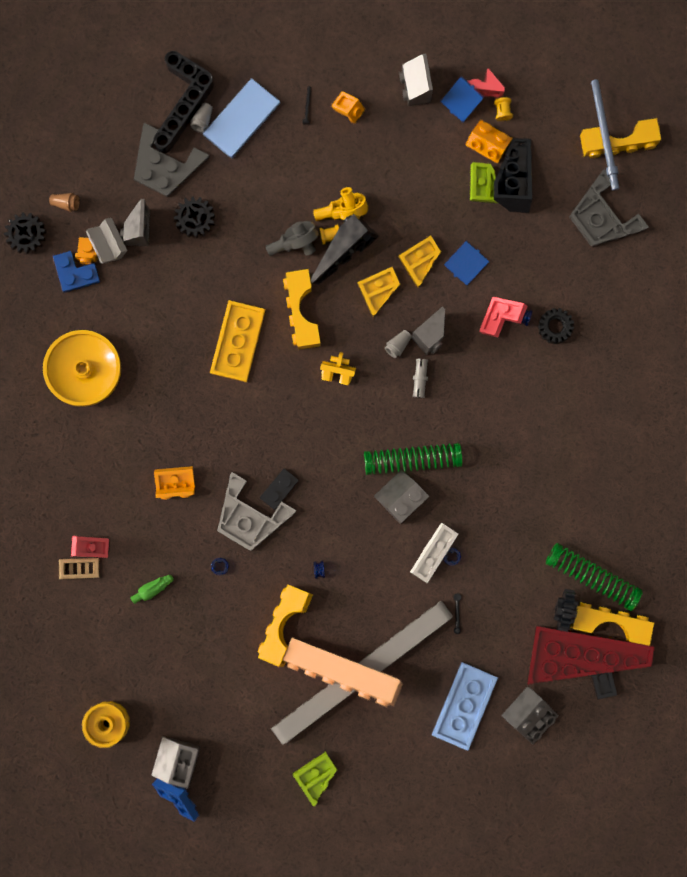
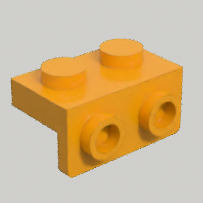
[466,120,512,163]
[154,466,195,499]

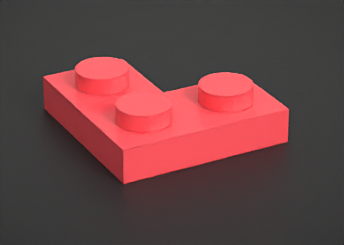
[479,297,527,337]

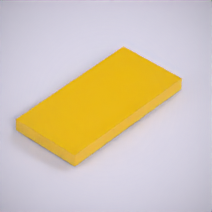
[210,300,266,382]

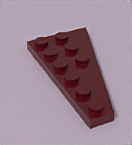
[527,626,654,685]

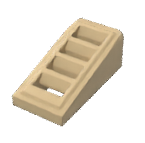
[59,558,99,580]

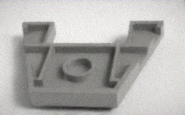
[217,472,296,551]

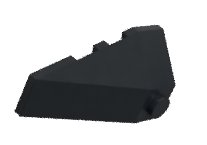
[494,138,532,213]
[310,214,379,285]

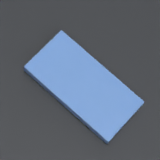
[203,78,280,158]
[432,662,498,751]

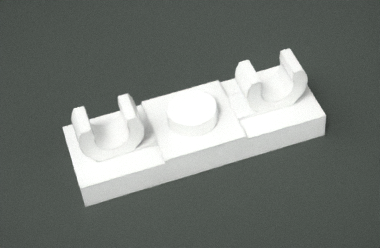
[410,523,458,583]

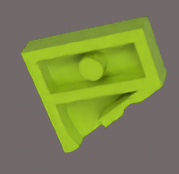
[470,162,498,203]
[293,752,337,807]

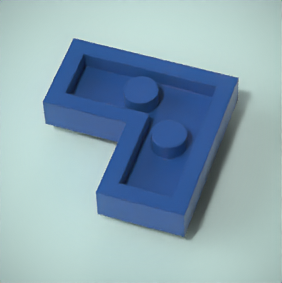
[53,251,100,293]
[152,778,199,821]

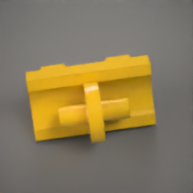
[320,352,356,385]

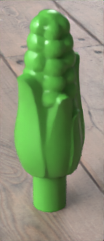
[130,575,173,604]

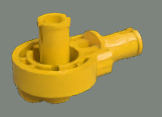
[313,187,368,221]

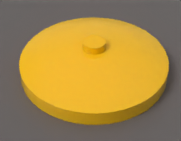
[43,330,121,407]

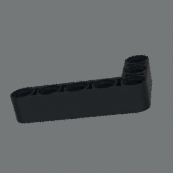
[154,51,214,153]

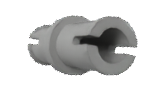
[413,359,428,398]

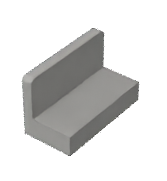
[86,218,127,264]

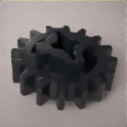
[174,196,215,238]
[4,212,47,254]
[554,589,578,632]

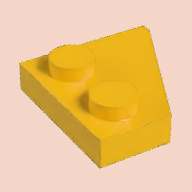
[398,236,441,287]
[357,267,400,316]

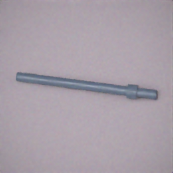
[591,80,620,191]

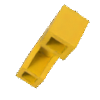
[580,118,661,158]
[283,269,321,350]
[258,585,313,667]
[570,602,654,646]

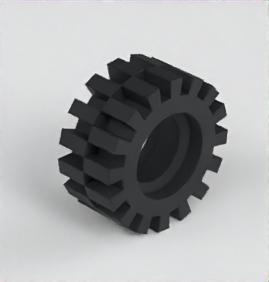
[538,308,574,344]

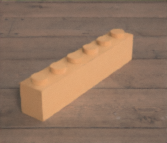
[283,638,403,707]

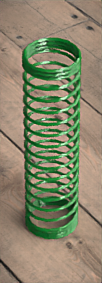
[364,443,462,475]
[546,543,643,611]

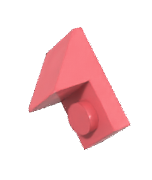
[467,69,505,97]
[71,536,109,558]

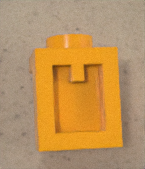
[332,91,365,123]
[75,237,97,265]

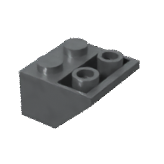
[501,686,559,745]
[152,736,201,789]

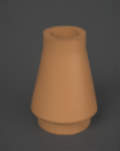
[49,193,79,212]

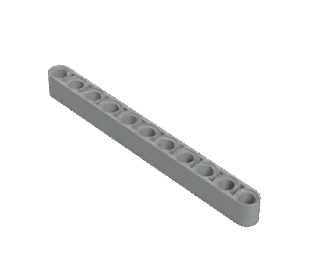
[271,600,453,745]

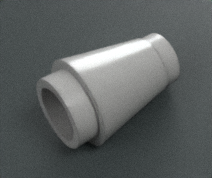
[191,103,213,132]
[385,330,412,358]

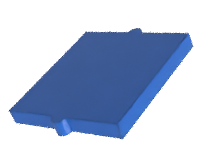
[441,76,484,122]
[444,241,489,285]

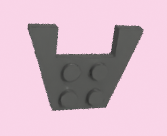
[134,123,209,197]
[569,169,648,247]

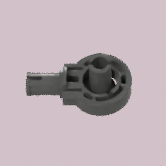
[266,221,319,256]

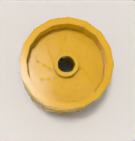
[82,701,130,748]

